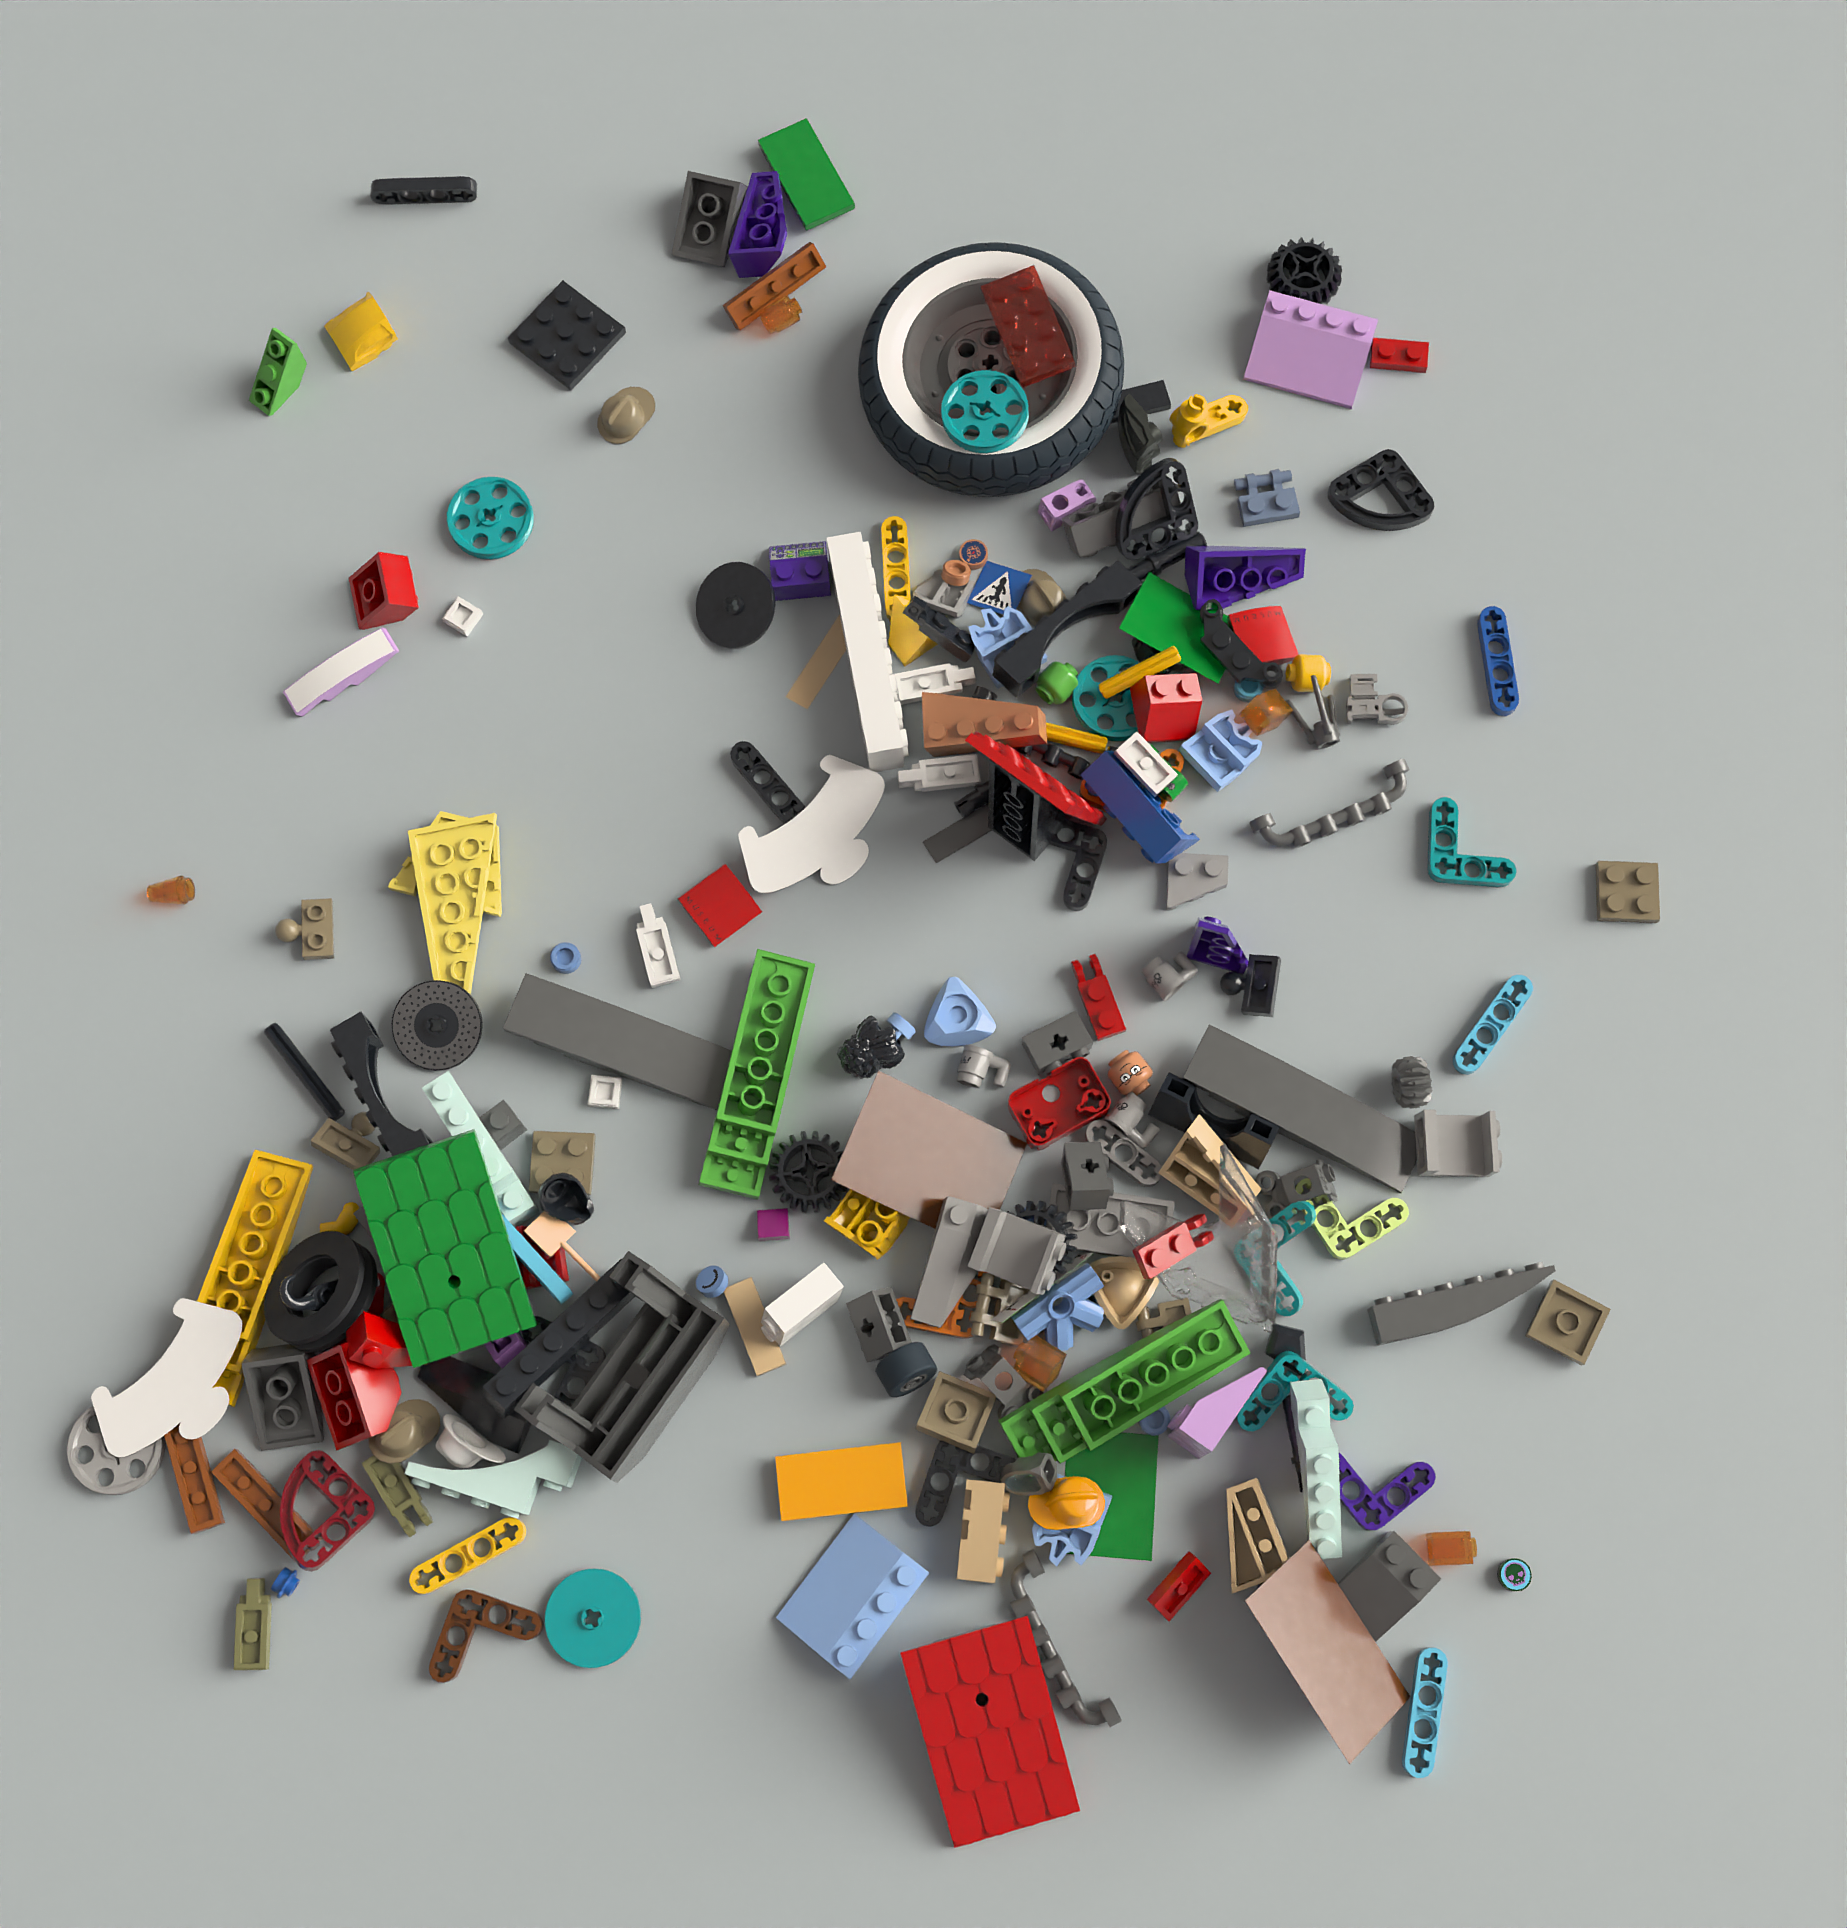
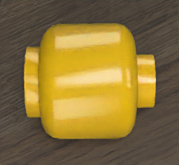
[1285,654,1331,692]

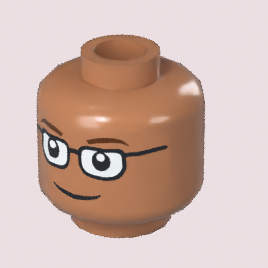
[1107,1050,1153,1096]

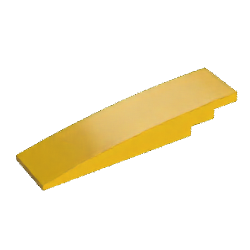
[197,1150,314,1407]

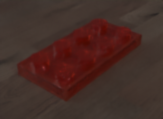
[981,265,1076,388]

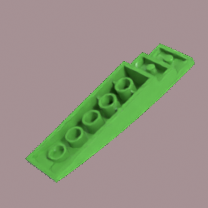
[698,949,815,1200]
[998,1299,1251,1464]

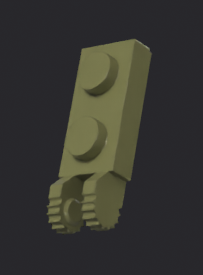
[362,1455,433,1537]

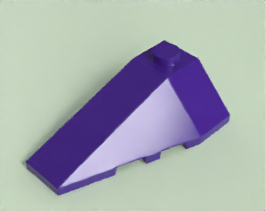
[728,171,787,278]
[1184,546,1306,610]
[1187,916,1249,975]

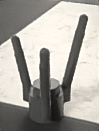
[1285,675,1340,749]

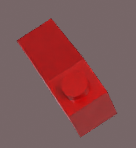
[346,1311,428,1369]

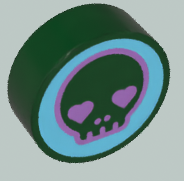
[1497,1558,1532,1591]

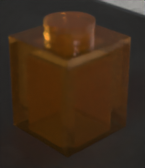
[1239,688,1293,736]
[1013,1335,1067,1392]
[1426,1531,1477,1566]

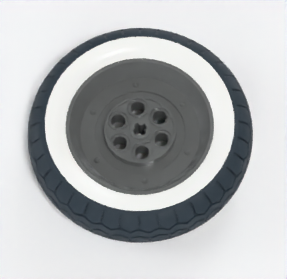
[858,242,1124,497]

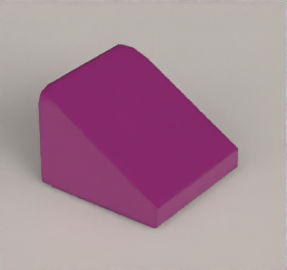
[757,1208,790,1241]

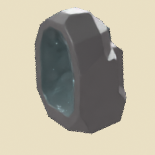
[1000,1452,1057,1496]

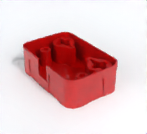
[1008,1057,1111,1151]

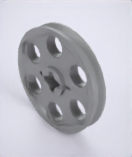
[67,1406,166,1495]

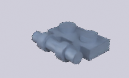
[1234,469,1300,527]

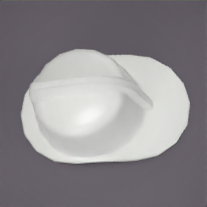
[436,1414,506,1468]

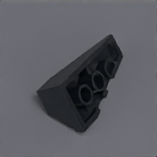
[417,1356,532,1454]

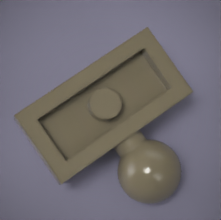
[275,898,334,960]
[311,1112,380,1170]

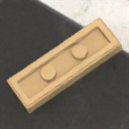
[724,1277,786,1376]

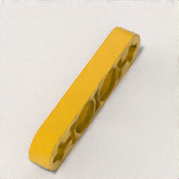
[881,516,911,622]
[409,1517,526,1594]

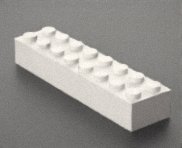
[826,532,909,772]

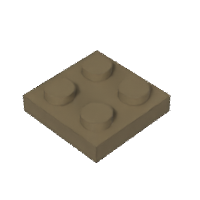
[1595,861,1660,923]
[529,1131,596,1195]
[1525,1279,1611,1366]
[915,1371,996,1454]

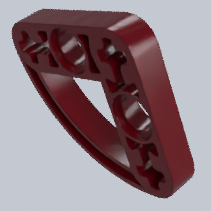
[280,1450,375,1572]

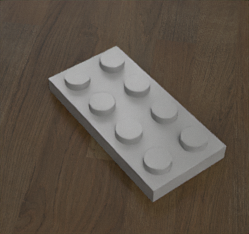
[1046,1183,1175,1258]

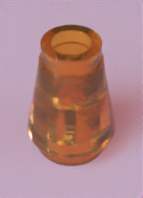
[147,875,195,905]

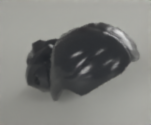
[538,1172,594,1225]

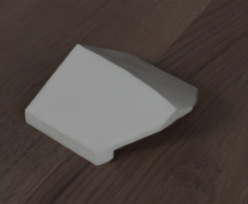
[912,570,975,617]

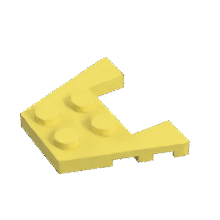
[388,811,502,917]

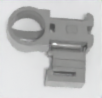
[1346,674,1408,725]

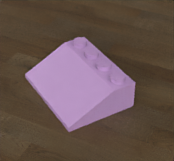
[1243,290,1378,409]
[1167,1367,1267,1459]

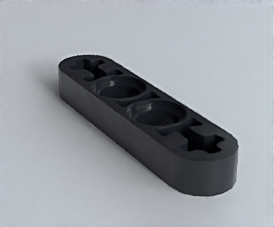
[370,176,477,205]
[730,741,806,825]

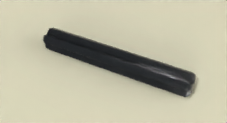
[264,1023,345,1121]

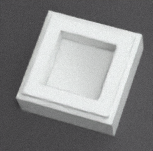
[442,596,483,636]
[587,1075,623,1109]

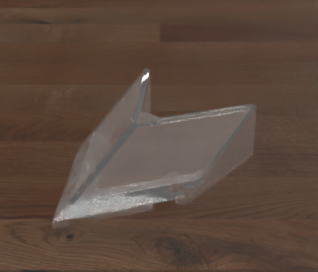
[1119,1144,1278,1333]

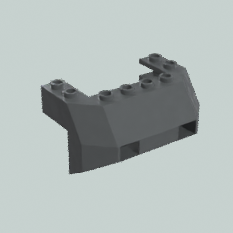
[514,1251,730,1483]

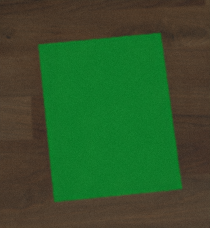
[1119,572,1230,684]
[1065,1432,1159,1561]

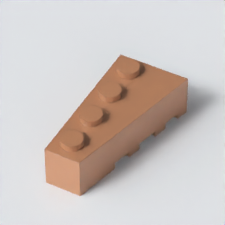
[922,692,1047,757]

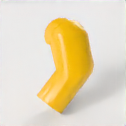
[319,1202,360,1235]

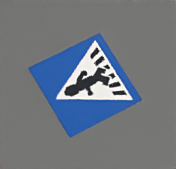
[967,561,1032,615]

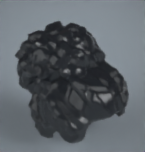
[837,1015,905,1079]

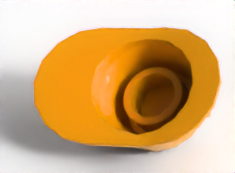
[1028,1476,1105,1530]

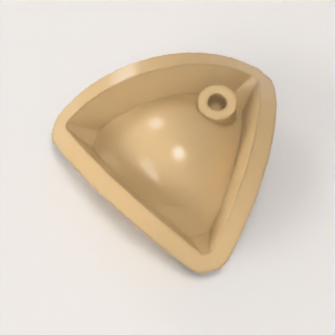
[1090,1256,1161,1329]

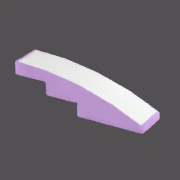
[283,627,399,716]

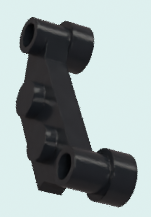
[1200,599,1283,689]

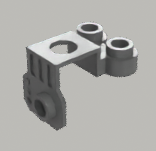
[1255,1159,1338,1222]
[963,1344,1047,1420]

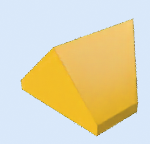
[888,594,938,666]

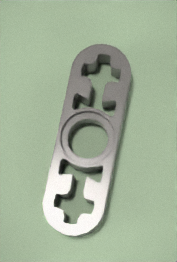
[1085,1120,1162,1187]

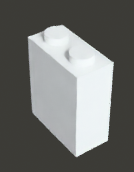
[761,1263,844,1346]

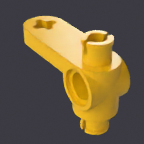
[1169,394,1248,448]

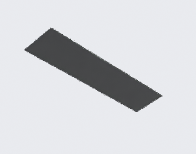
[923,805,992,863]

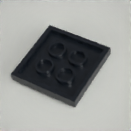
[508,280,626,391]

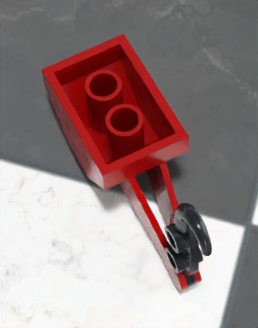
[280,1273,402,1451]

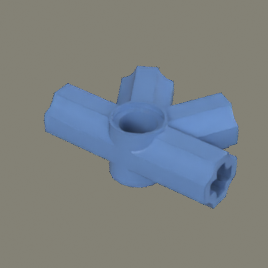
[1011,1263,1104,1351]

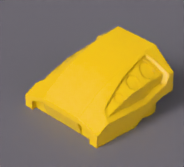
[324,292,398,371]
[824,1189,910,1260]

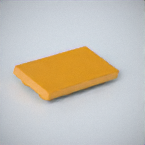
[775,1442,908,1521]

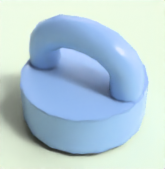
[886,1012,915,1040]

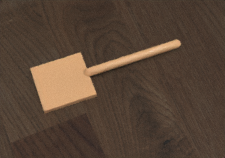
[524,1212,601,1281]

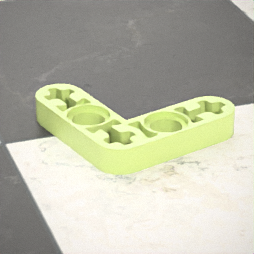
[1295,1178,1409,1260]

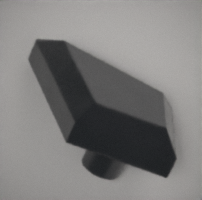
[1265,1323,1307,1376]

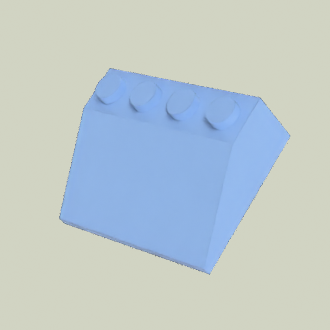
[776,1514,929,1679]

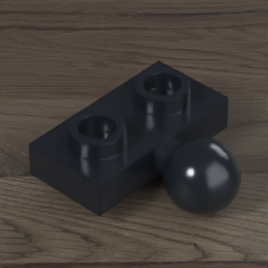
[1220,954,1281,1017]

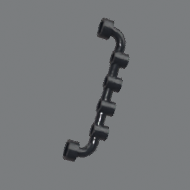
[972,686,1118,780]

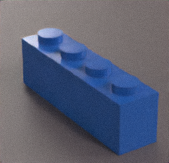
[1081,751,1200,863]

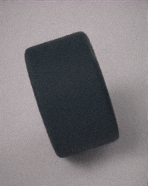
[875,1342,937,1398]

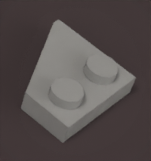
[1166,853,1228,910]

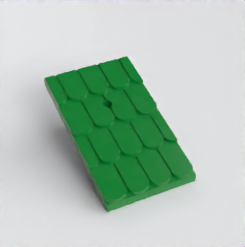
[353,1129,536,1368]

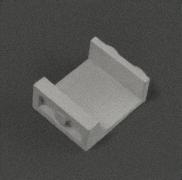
[1414,1110,1502,1177]
[968,1207,1066,1295]

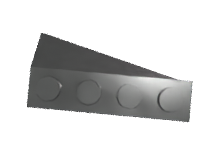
[1062,479,1181,558]

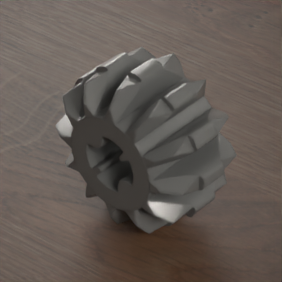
[1391,1056,1433,1109]

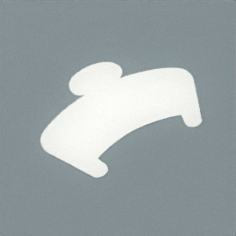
[738,755,885,893]
[91,1298,242,1457]

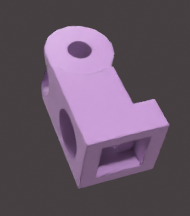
[1038,480,1096,532]

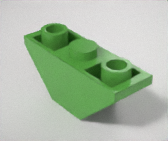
[248,327,307,416]

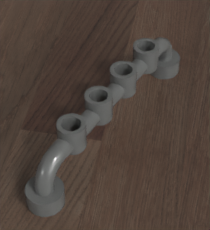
[1249,759,1409,848]
[1010,1549,1122,1727]

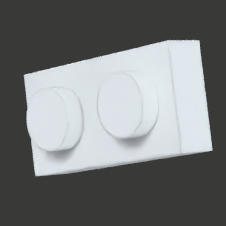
[1114,732,1178,797]

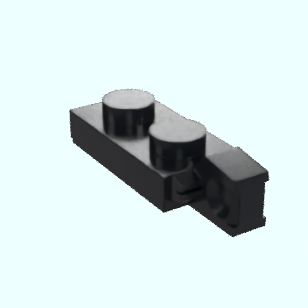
[903,596,975,662]

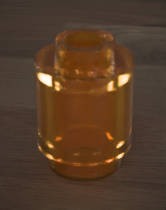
[759,295,802,334]

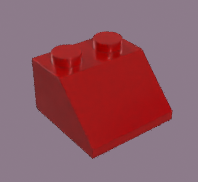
[349,552,419,630]
[1130,673,1202,743]

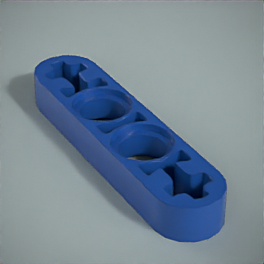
[1477,606,1519,716]

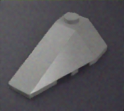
[910,1196,989,1328]

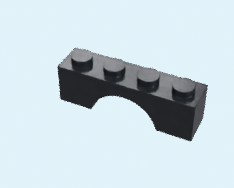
[1148,1072,1280,1170]

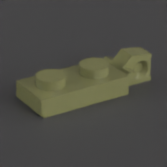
[233,1578,272,1670]

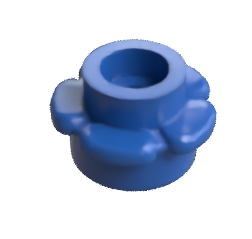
[271,1567,300,1598]

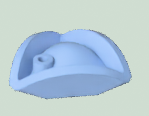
[924,977,996,1046]

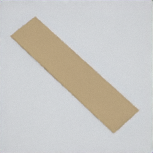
[786,615,846,709]

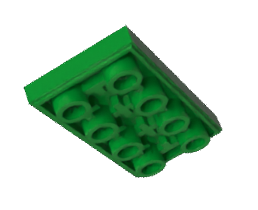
[758,118,855,231]

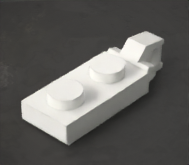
[895,663,976,705]
[898,754,981,792]
[636,903,681,988]

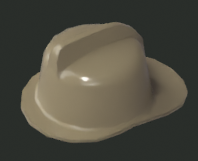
[597,386,656,444]
[1018,569,1067,626]
[369,1399,441,1464]

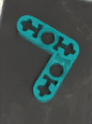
[1427,797,1517,887]
[1236,1201,1316,1316]
[1235,1351,1354,1432]

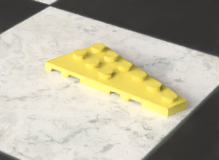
[408,813,497,994]

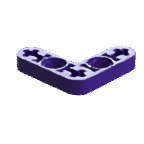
[1339,1453,1436,1531]

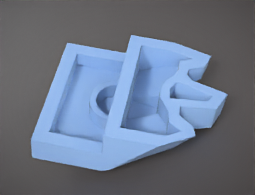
[968,606,1047,689]
[1178,709,1262,792]
[1032,1474,1112,1566]

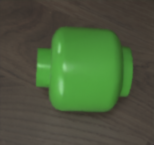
[1035,661,1078,705]

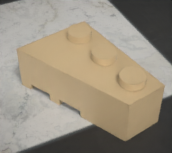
[1158,1114,1261,1227]
[1226,1478,1289,1594]
[957,1479,1010,1583]

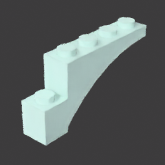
[422,1071,540,1227]
[1290,1379,1342,1559]
[404,1440,582,1519]

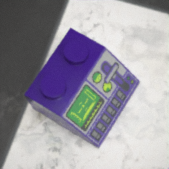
[769,541,831,601]

